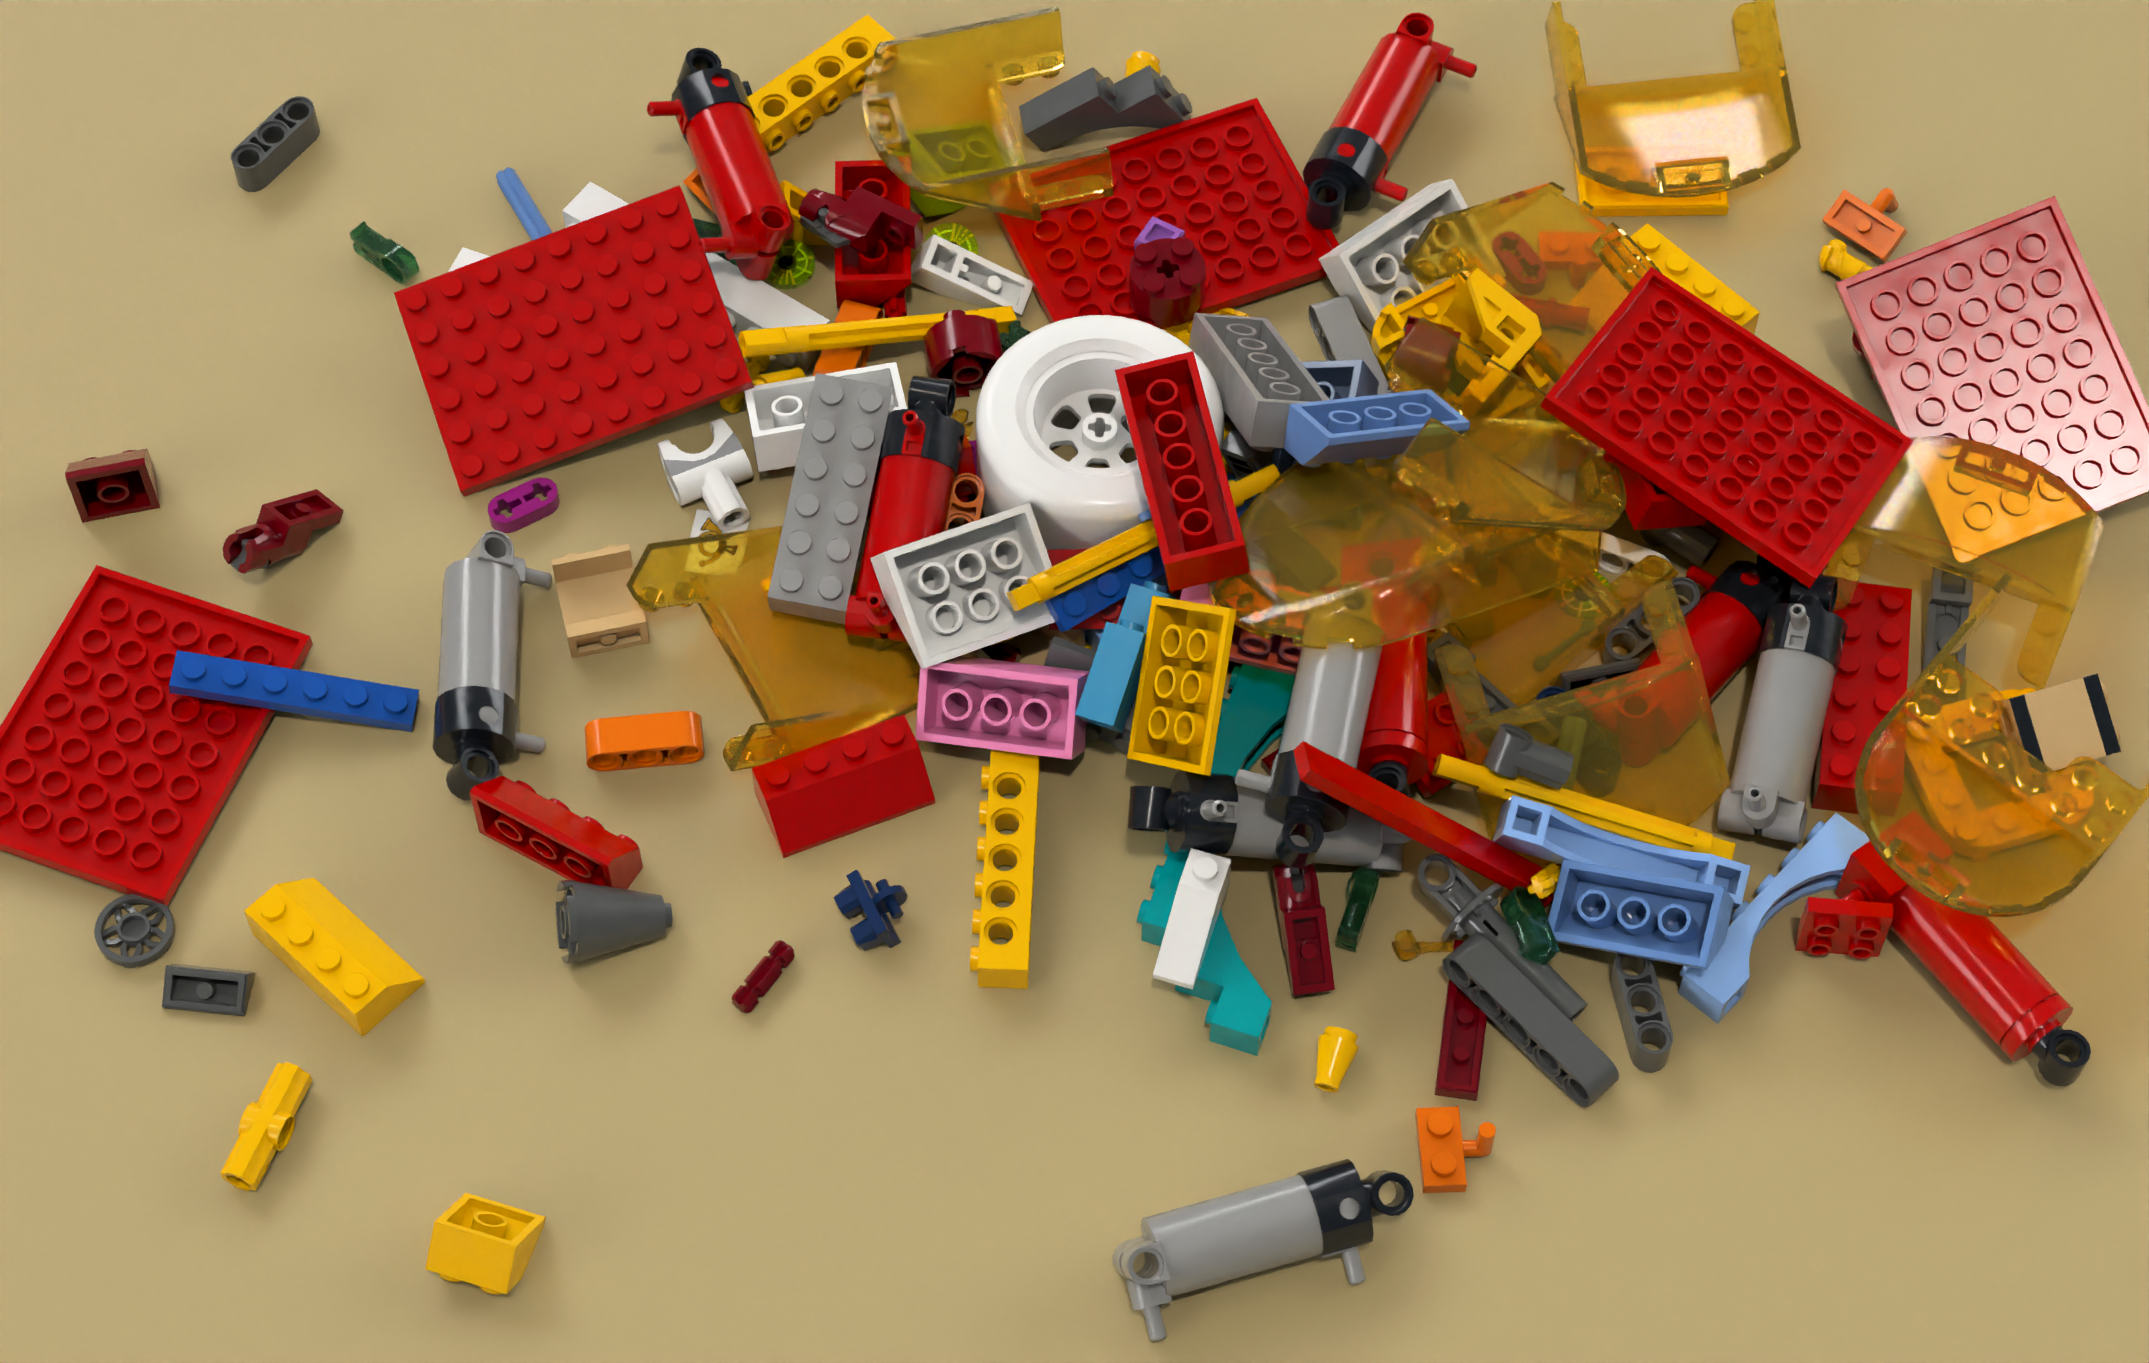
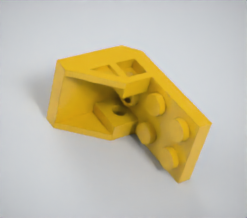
[1441,268,1542,443]

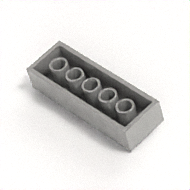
[1188,313,1330,452]
[767,373,895,624]

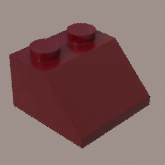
[65,448,160,523]

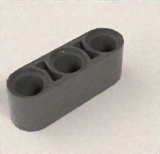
[231,96,320,192]
[1602,577,1700,664]
[1610,953,1673,1073]

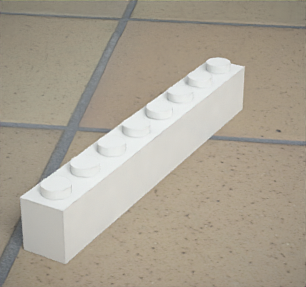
[562,181,830,373]

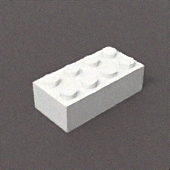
[744,362,907,472]

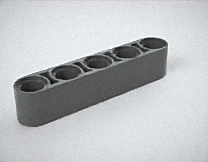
[1442,934,1619,1107]

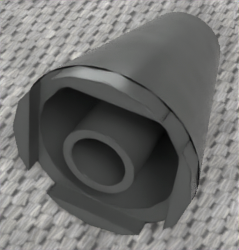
[556,880,672,964]

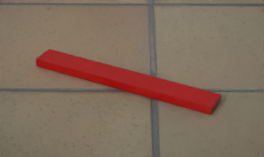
[1293,741,1554,907]

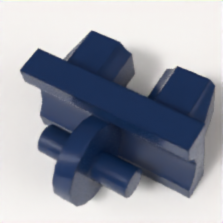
[834,869,908,951]

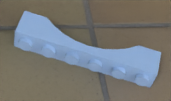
[1493,795,1751,911]
[1678,812,1872,1024]

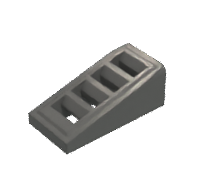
[1221,428,1279,499]

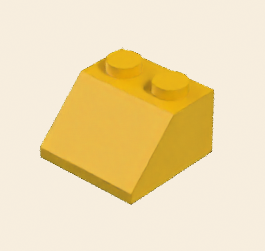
[425,1193,546,1294]

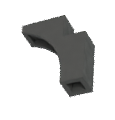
[1019,65,1192,152]

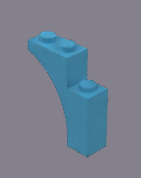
[1075,581,1176,733]

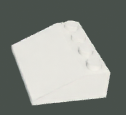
[1318,179,1506,332]
[870,502,1055,669]

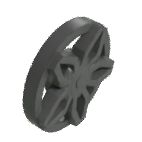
[94,894,175,968]

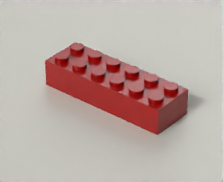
[1115,351,1250,592]
[1811,580,1912,819]

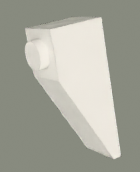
[911,234,1033,317]
[1153,848,1231,990]

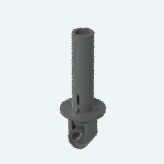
[1418,854,1588,1022]

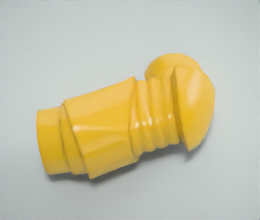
[1819,239,1873,280]

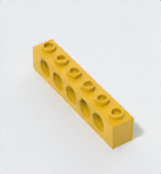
[748,14,898,153]
[970,750,1040,989]

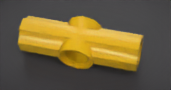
[220,1062,313,1192]

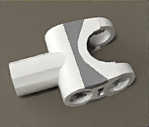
[657,418,753,531]

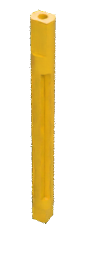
[738,306,1017,358]
[1006,464,1282,611]
[1432,754,1736,860]

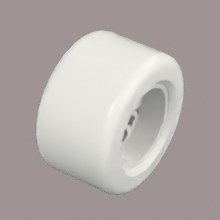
[976,315,1224,550]

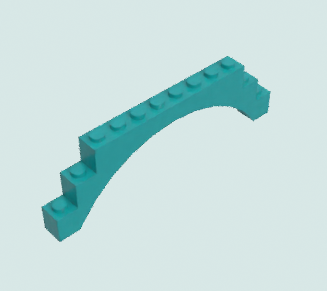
[1137,664,1295,1056]

